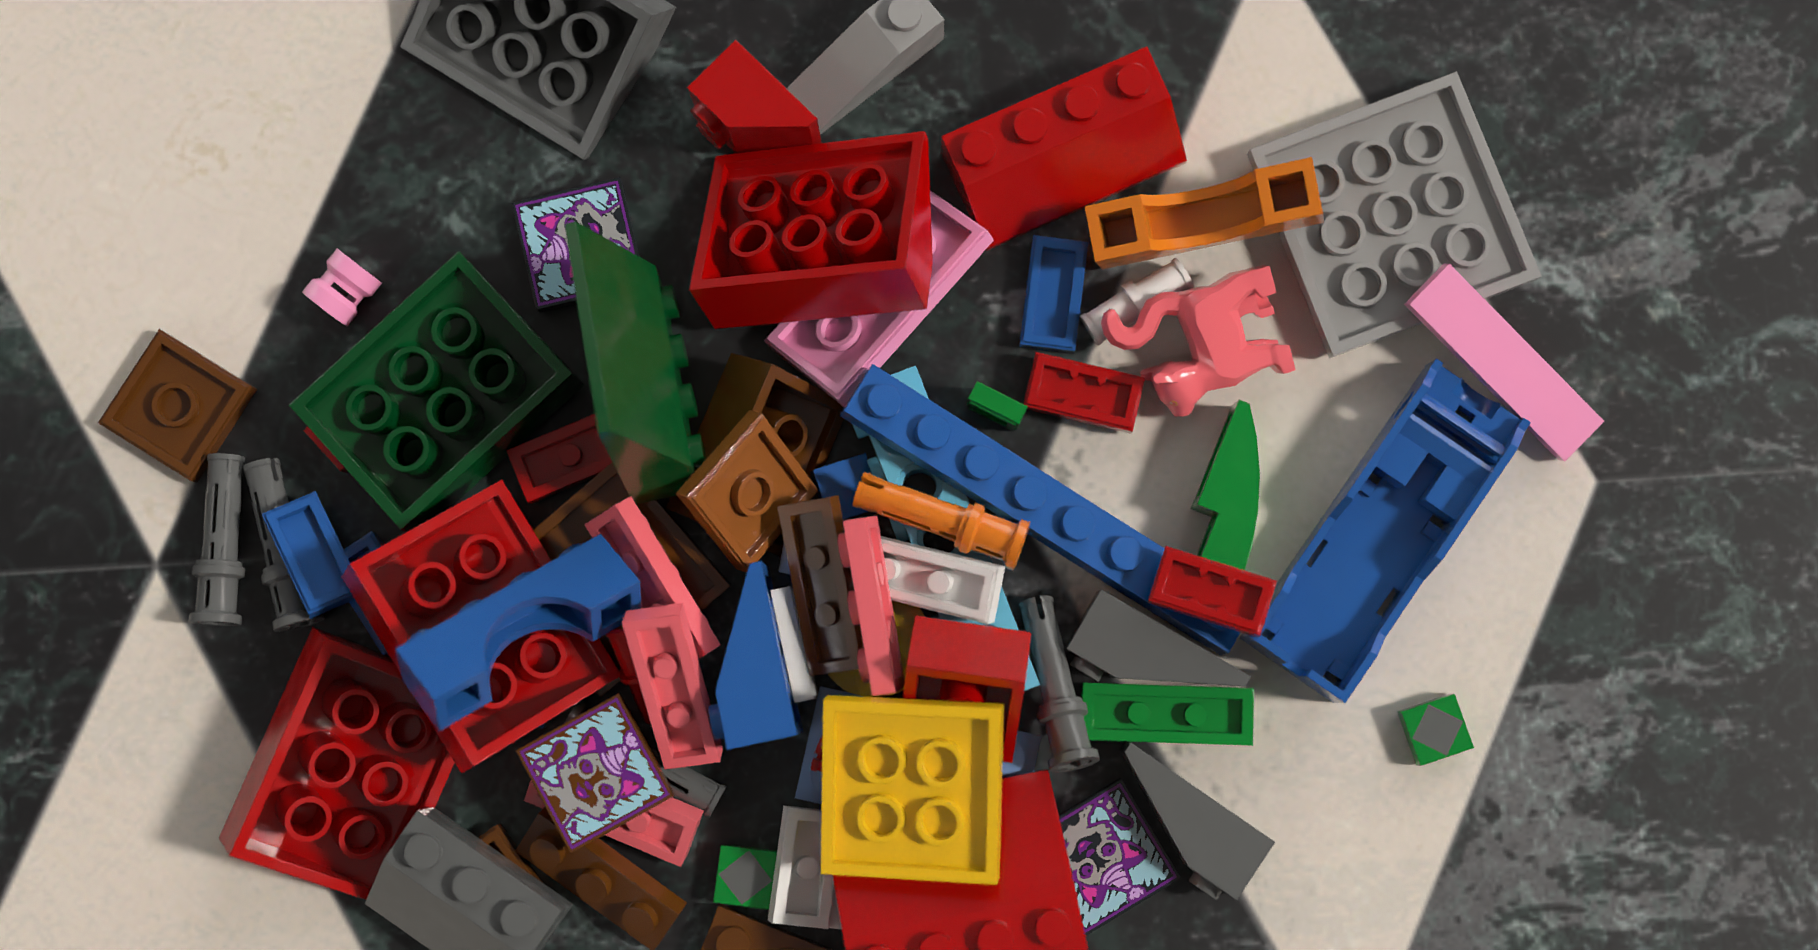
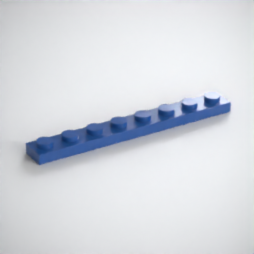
[840,364,1240,656]

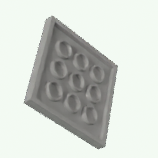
[1247,72,1542,359]

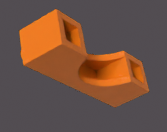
[1085,157,1324,269]

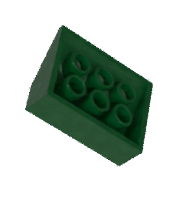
[565,221,706,504]
[289,251,584,532]

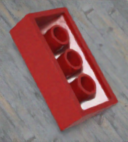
[941,46,1187,251]

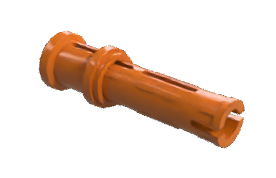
[852,472,1030,571]

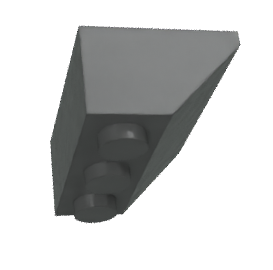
[365,807,573,950]

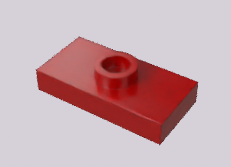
[1023,352,1145,434]
[1148,546,1277,638]

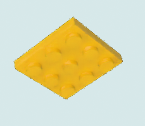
[821,695,1004,885]

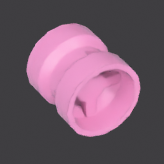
[302,249,382,326]

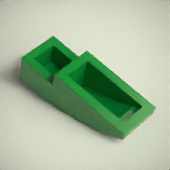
[1190,399,1260,570]

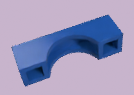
[396,534,642,731]

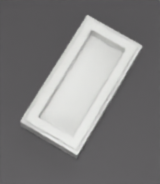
[770,586,818,703]

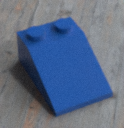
[709,561,803,750]

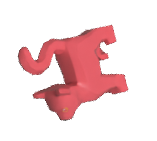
[1101,265,1296,417]

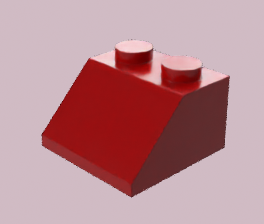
[687,40,822,153]
[903,616,1031,763]

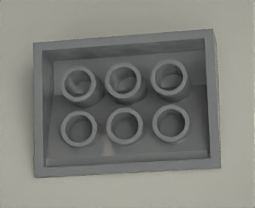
[400,0,676,160]

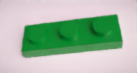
[1081,683,1254,746]

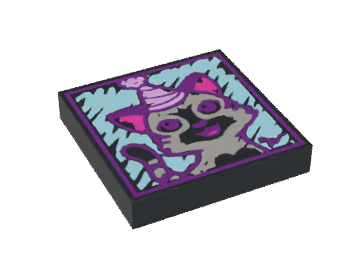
[512,177,640,313]
[1059,778,1181,936]

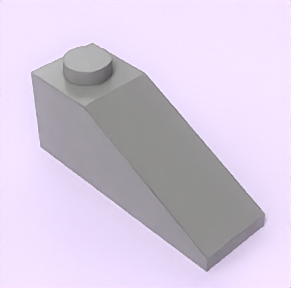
[786,0,944,135]

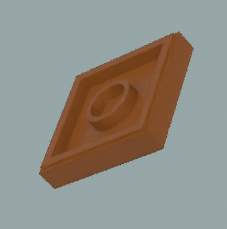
[676,410,818,573]

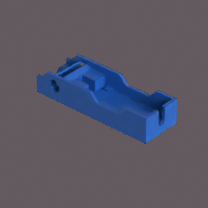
[1240,358,1531,703]

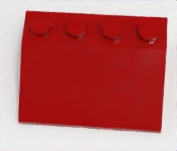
[689,131,933,329]
[341,480,620,773]
[219,627,455,900]
[833,769,1088,950]

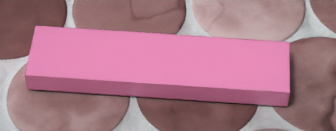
[1404,263,1604,461]

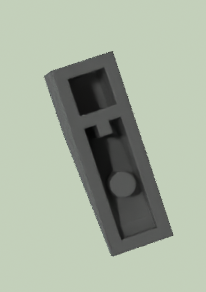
[1064,589,1251,686]
[1119,741,1275,900]

